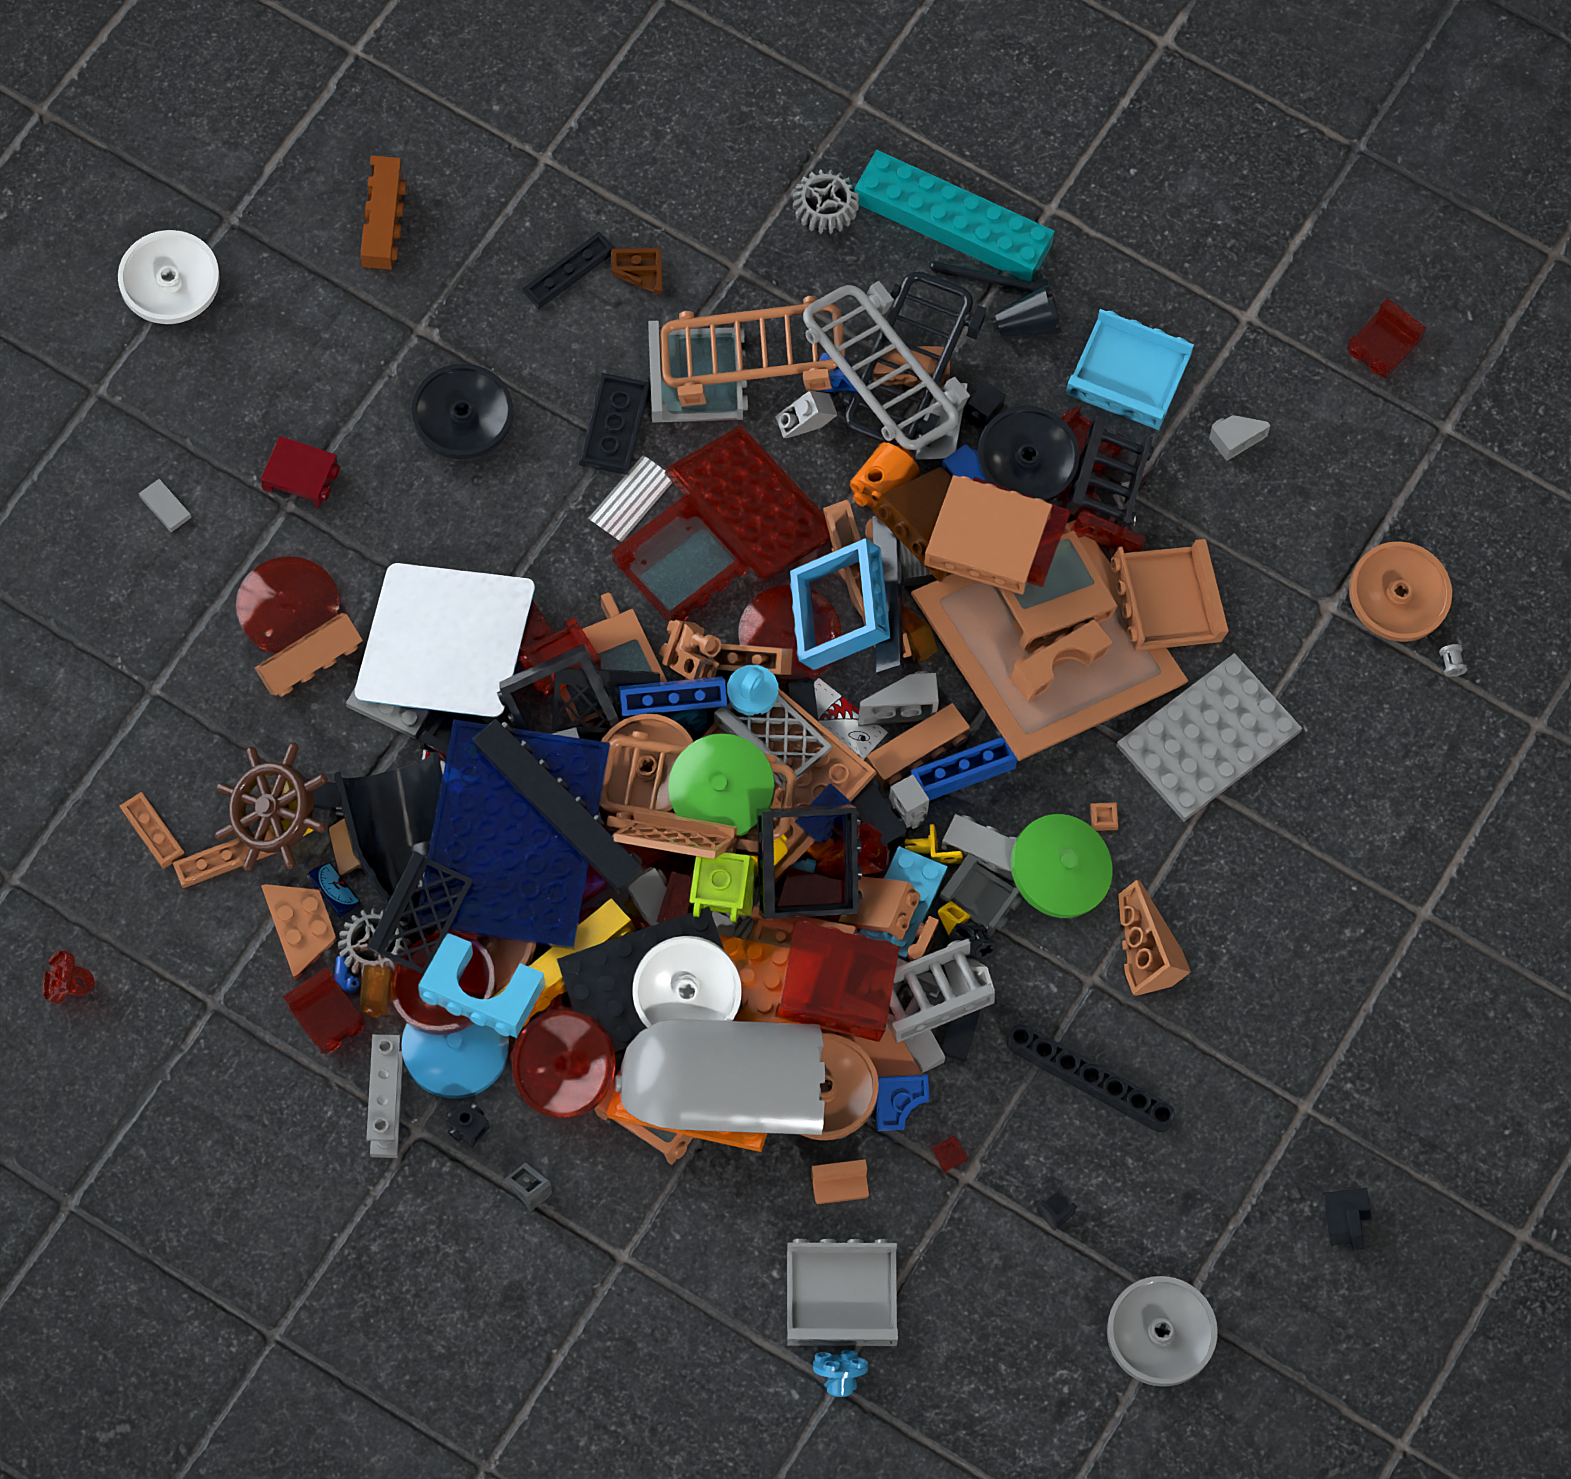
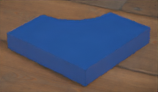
[875,1075,929,1131]

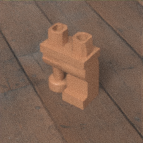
[659,620,721,680]

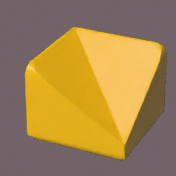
[937,901,971,935]

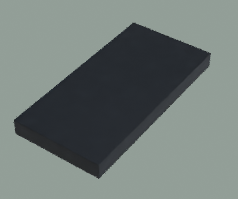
[579,373,651,475]

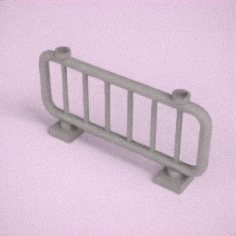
[803,281,970,450]

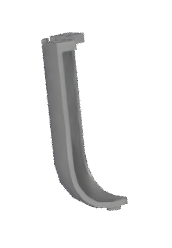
[615,1019,825,1135]

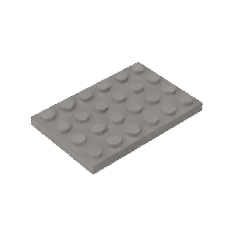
[1116,653,1302,822]

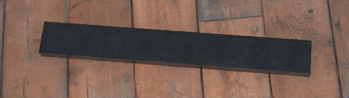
[872,516,904,678]

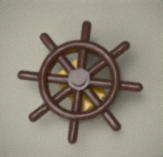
[215,743,328,872]

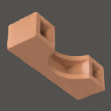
[1010,619,1113,702]

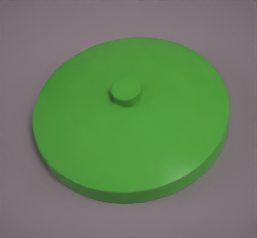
[668,734,775,837]
[1011,814,1112,918]

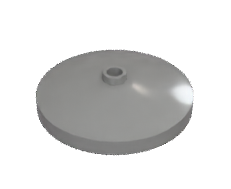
[1107,1276,1217,1386]

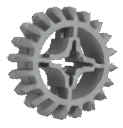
[793,170,859,235]
[338,908,410,980]

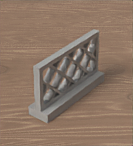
[714,695,832,790]

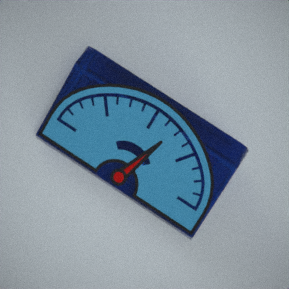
[307,862,361,918]

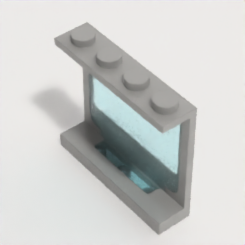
[648,321,748,423]

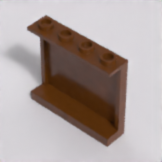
[873,466,952,582]

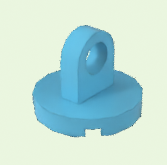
[727,665,778,716]

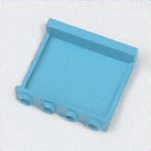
[1066,309,1194,430]

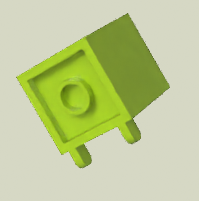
[690,853,758,922]

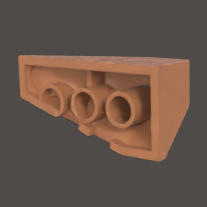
[1118,880,1191,996]

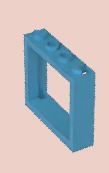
[790,538,890,670]

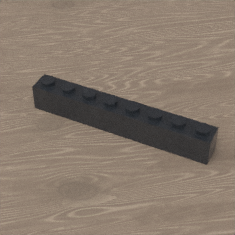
[472,719,643,895]

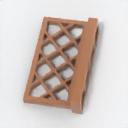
[614,809,738,859]

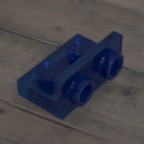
[794,783,854,844]

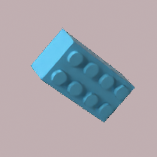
[858,846,947,962]

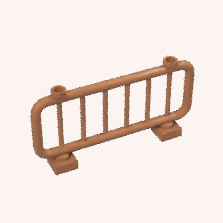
[659,296,845,407]
[597,731,796,857]

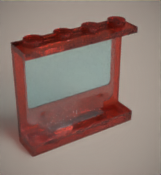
[612,491,750,623]

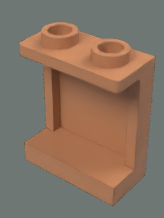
[838,877,920,940]

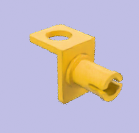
[905,824,964,865]

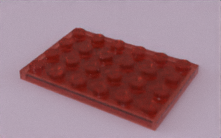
[664,425,831,581]

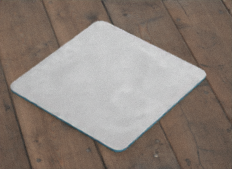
[355,563,535,718]

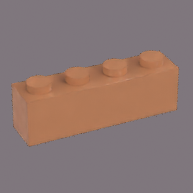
[255,613,363,697]
[866,703,970,789]

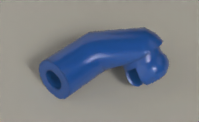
[334,956,360,993]

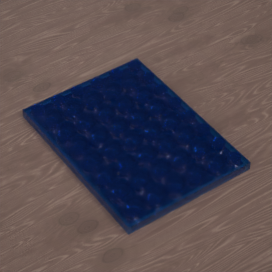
[415,720,611,950]

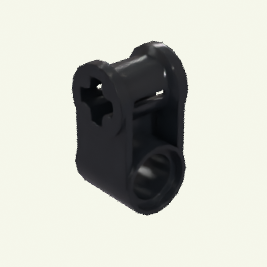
[943,923,997,959]

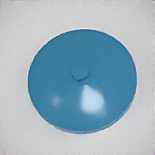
[402,995,509,1099]

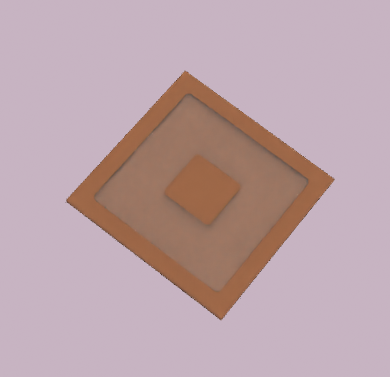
[911,518,1188,761]

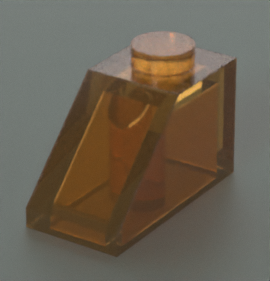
[902,609,938,662]
[360,965,394,1017]

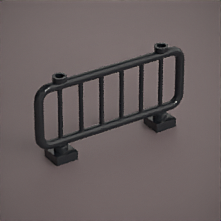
[843,271,987,447]

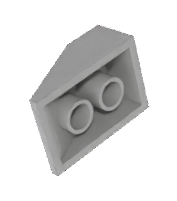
[858,671,939,726]

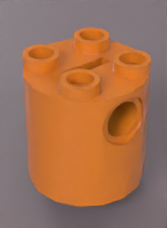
[849,442,920,509]

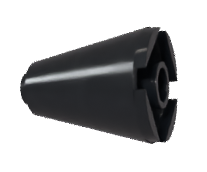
[991,284,1063,337]

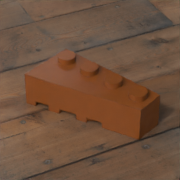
[360,156,407,270]

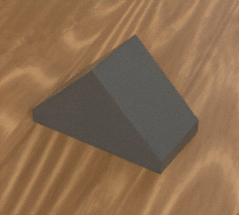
[505,1163,552,1211]

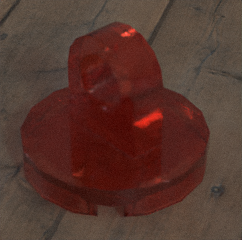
[42,950,95,1004]

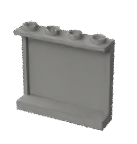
[787,1239,898,1346]

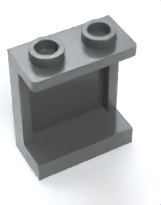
[939,853,1023,936]

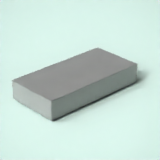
[139,479,191,532]

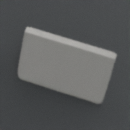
[903,1029,945,1073]

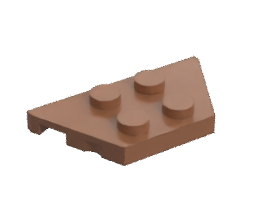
[261,884,337,980]

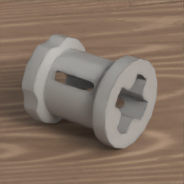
[1439,644,1468,677]

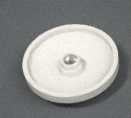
[118,230,220,324]
[633,936,741,1028]

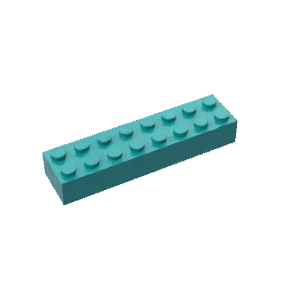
[854,150,1054,282]

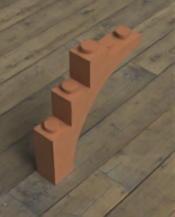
[823,500,912,658]

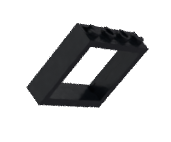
[497,643,622,762]
[757,804,862,919]

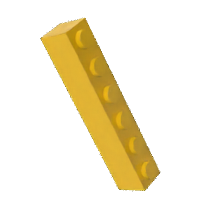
[492,898,636,1027]

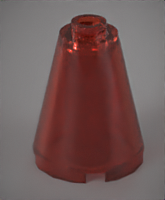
[815,822,890,882]

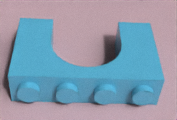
[418,933,545,1038]

